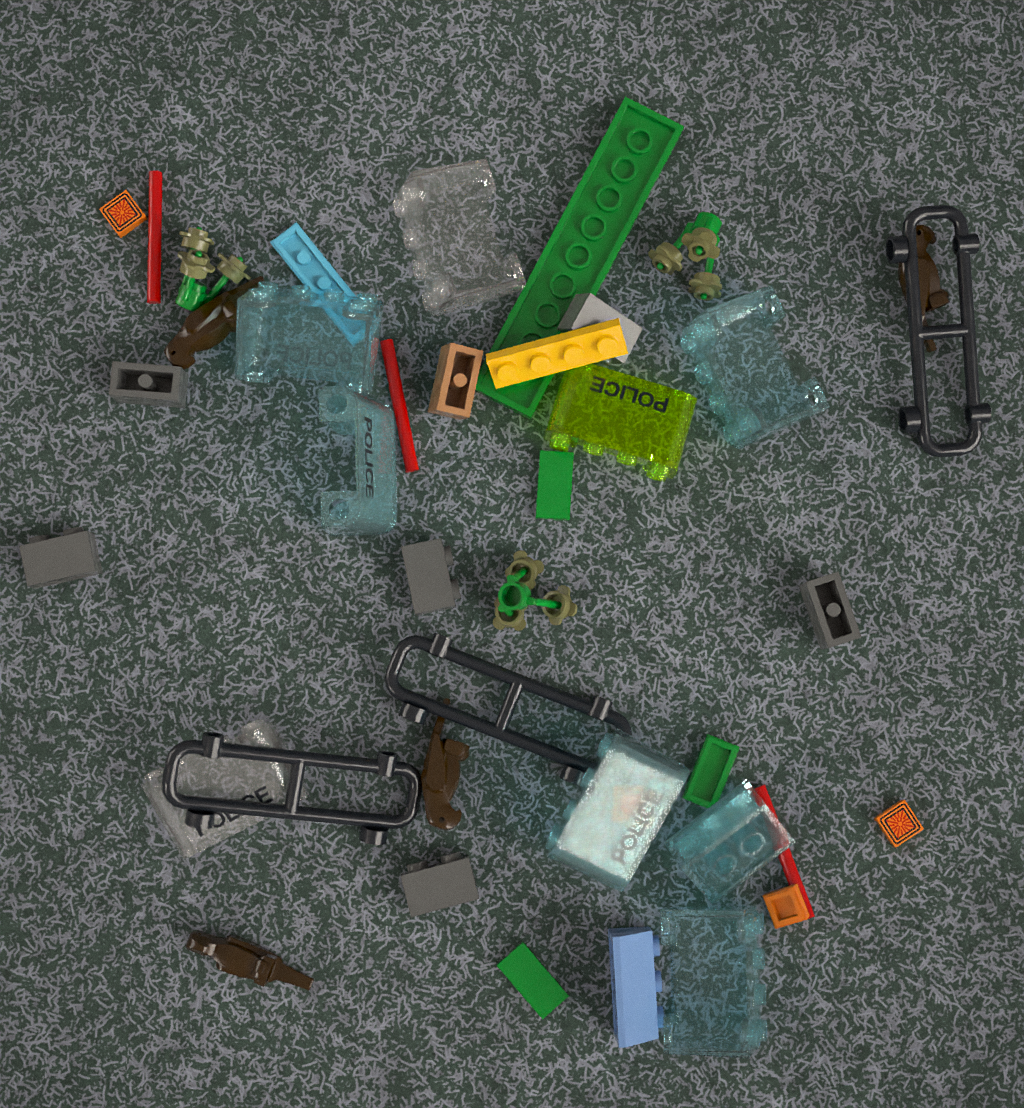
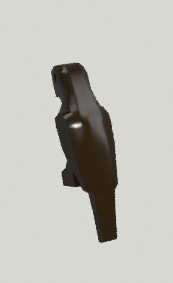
[898,225,950,353]
[164,276,267,370]
[421,698,470,831]
[185,930,314,990]

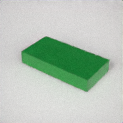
[535,450,574,521]
[681,734,740,811]
[497,941,569,1019]

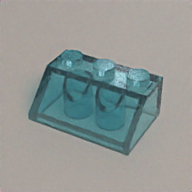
[664,779,796,905]

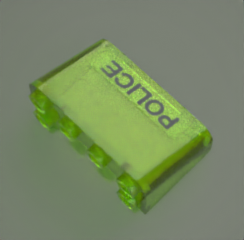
[544,363,697,482]

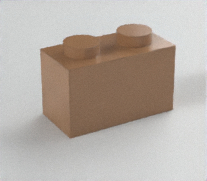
[428,343,483,420]

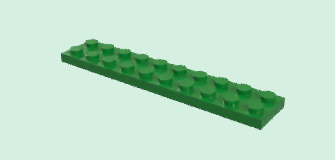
[475,97,684,420]

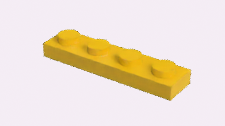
[486,318,628,389]

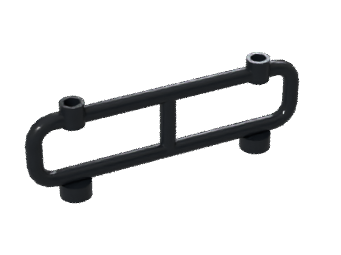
[886,205,991,457]
[385,633,632,788]
[162,732,422,845]

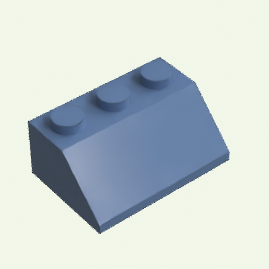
[608,926,664,1048]

